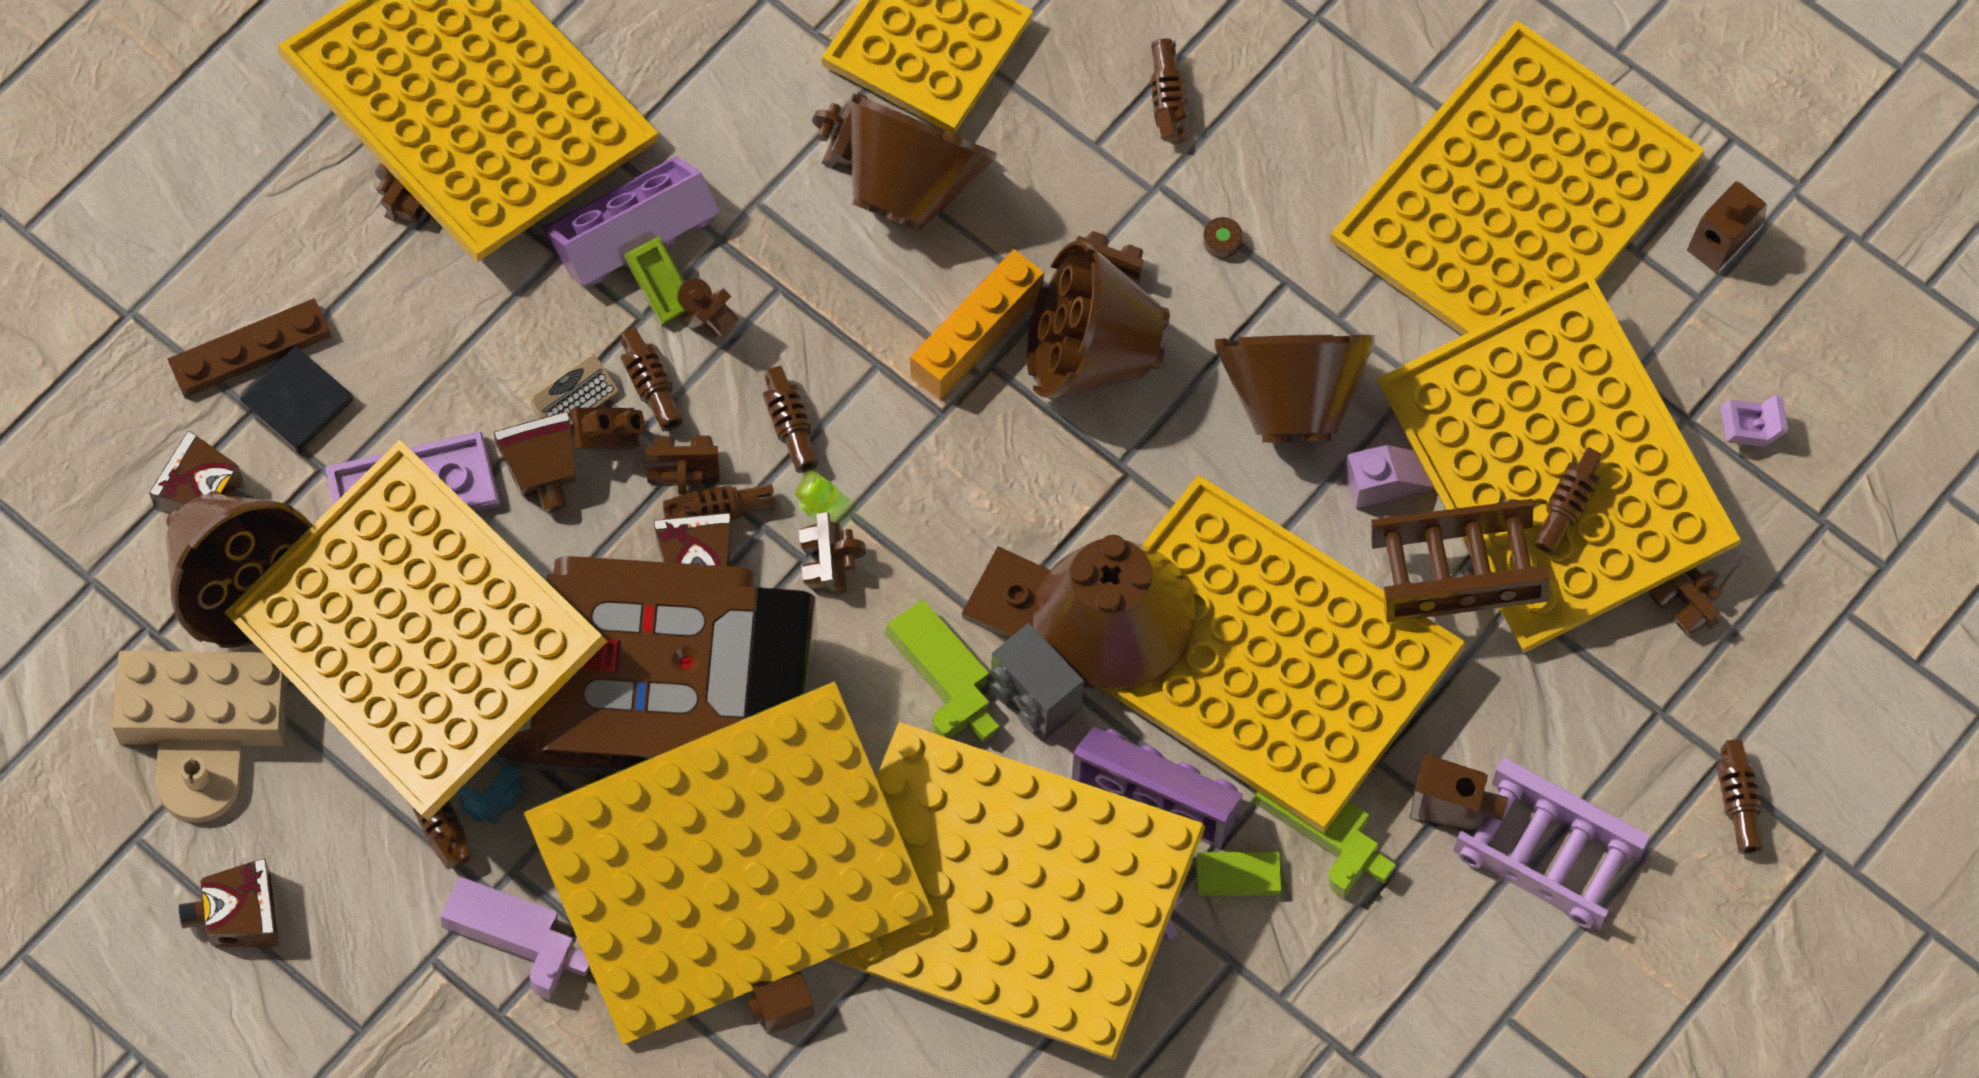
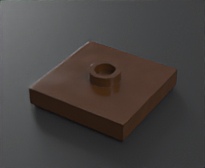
[962,546,1050,639]

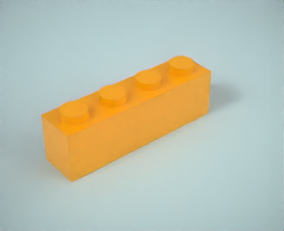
[910,249,1044,400]

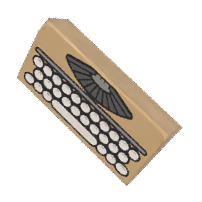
[530,354,619,428]

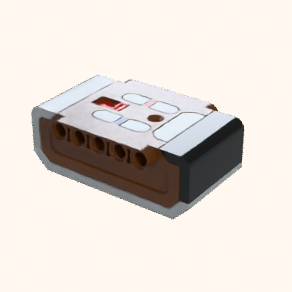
[489,556,817,775]

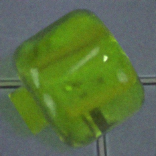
[794,471,840,515]

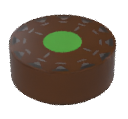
[1203,217,1243,258]

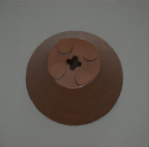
[849,93,998,232]
[1027,241,1170,399]
[1215,335,1375,443]
[166,491,312,648]
[1033,534,1196,691]

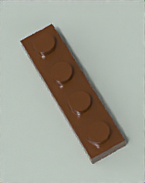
[167,298,331,398]

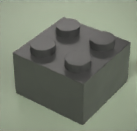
[990,623,1084,740]

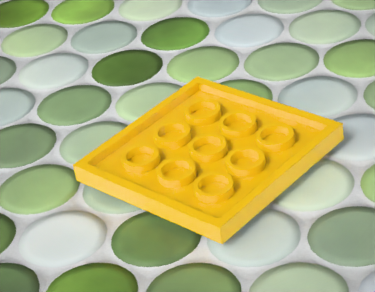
[821,0,1033,135]

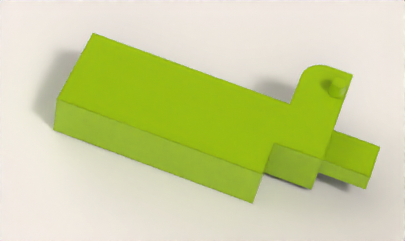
[885,599,1000,741]
[1255,791,1395,898]

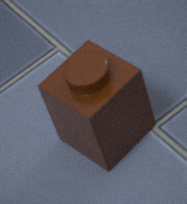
[747,971,815,1034]

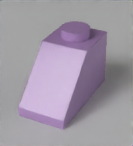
[1344,445,1433,509]

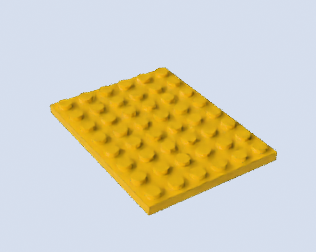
[278,0,658,263]
[1330,20,1705,335]
[1376,271,1741,654]
[224,440,607,821]
[1099,474,1465,833]
[524,681,933,1045]
[827,722,1205,1061]

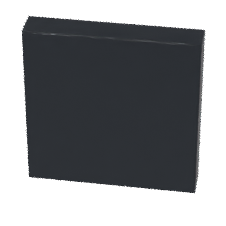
[239,346,354,454]

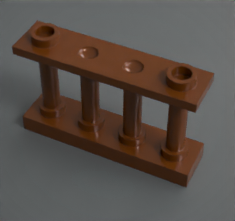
[1371,499,1550,623]

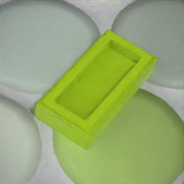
[623,236,686,325]
[1196,852,1281,896]

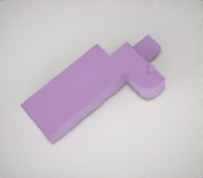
[440,876,590,1000]

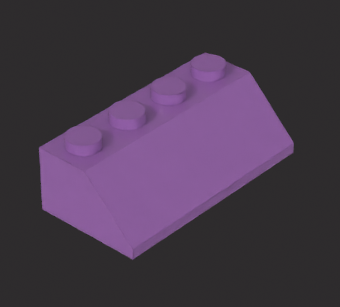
[541,156,720,286]
[1072,726,1243,850]

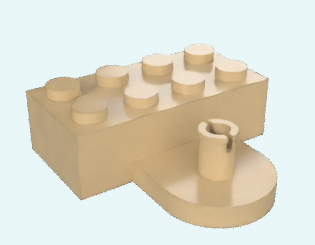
[112,651,289,823]

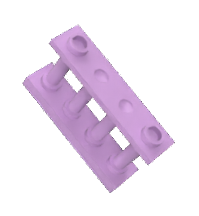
[1453,757,1650,931]

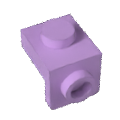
[1720,395,1788,447]

